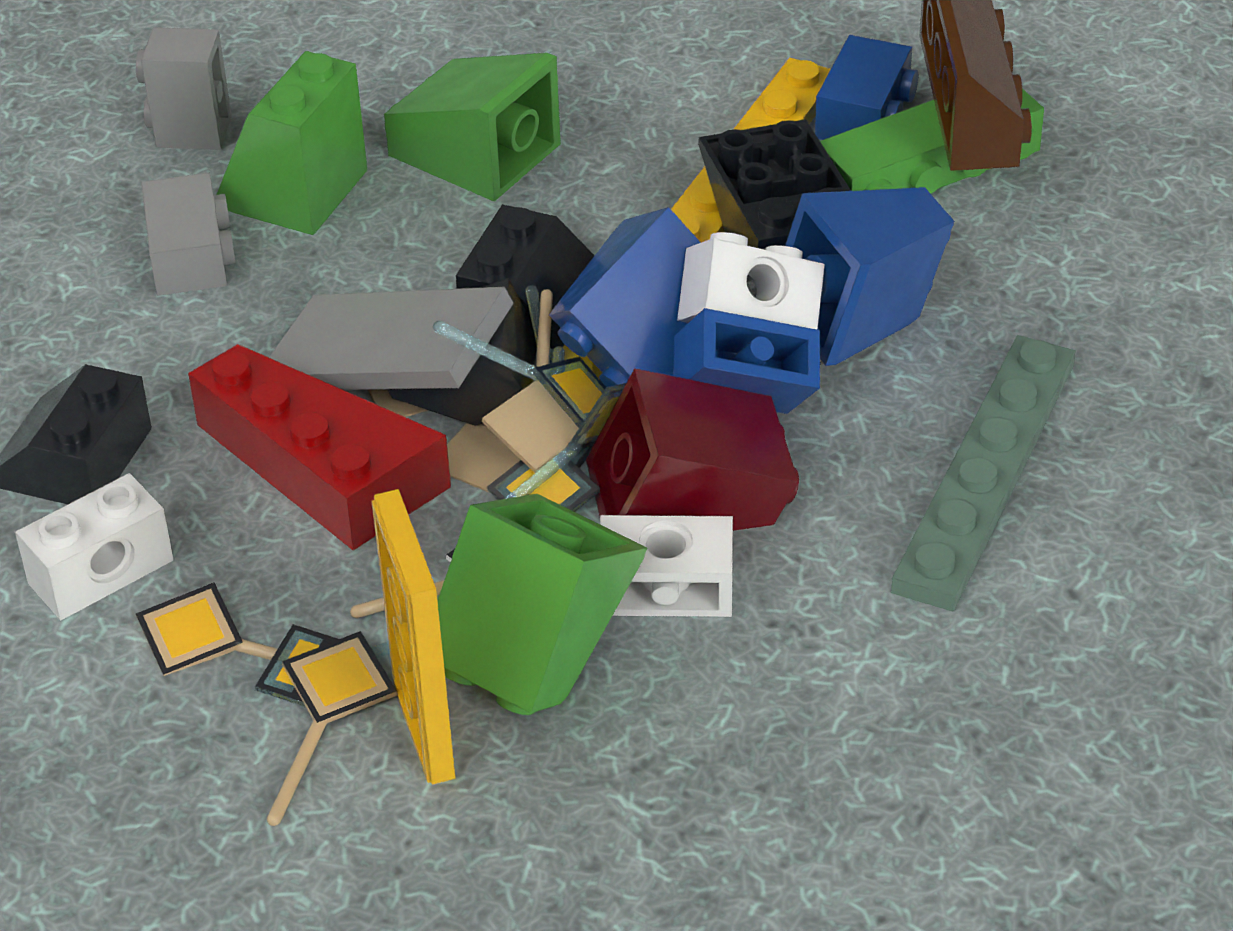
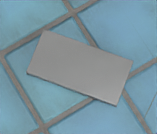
[269,287,513,390]

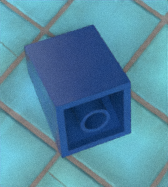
[785,187,955,366]
[549,207,701,395]

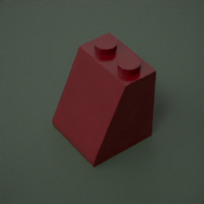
[586,368,799,531]

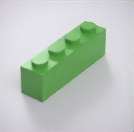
[820,89,1044,194]

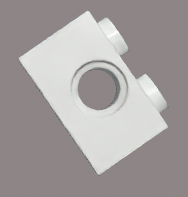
[677,232,825,329]
[15,473,173,621]
[600,515,733,617]

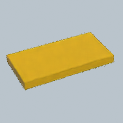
[372,489,456,785]

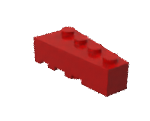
[188,344,451,551]

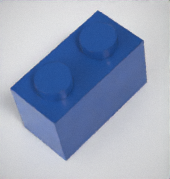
[815,35,919,140]
[673,308,820,414]

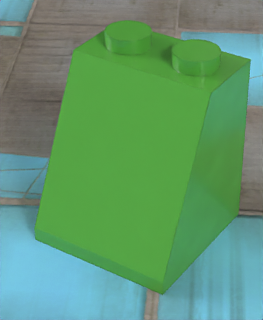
[216,51,367,235]
[384,53,561,201]
[437,494,647,715]

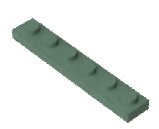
[891,335,1076,612]

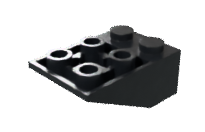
[698,119,851,296]

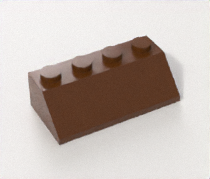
[919,0,1032,171]

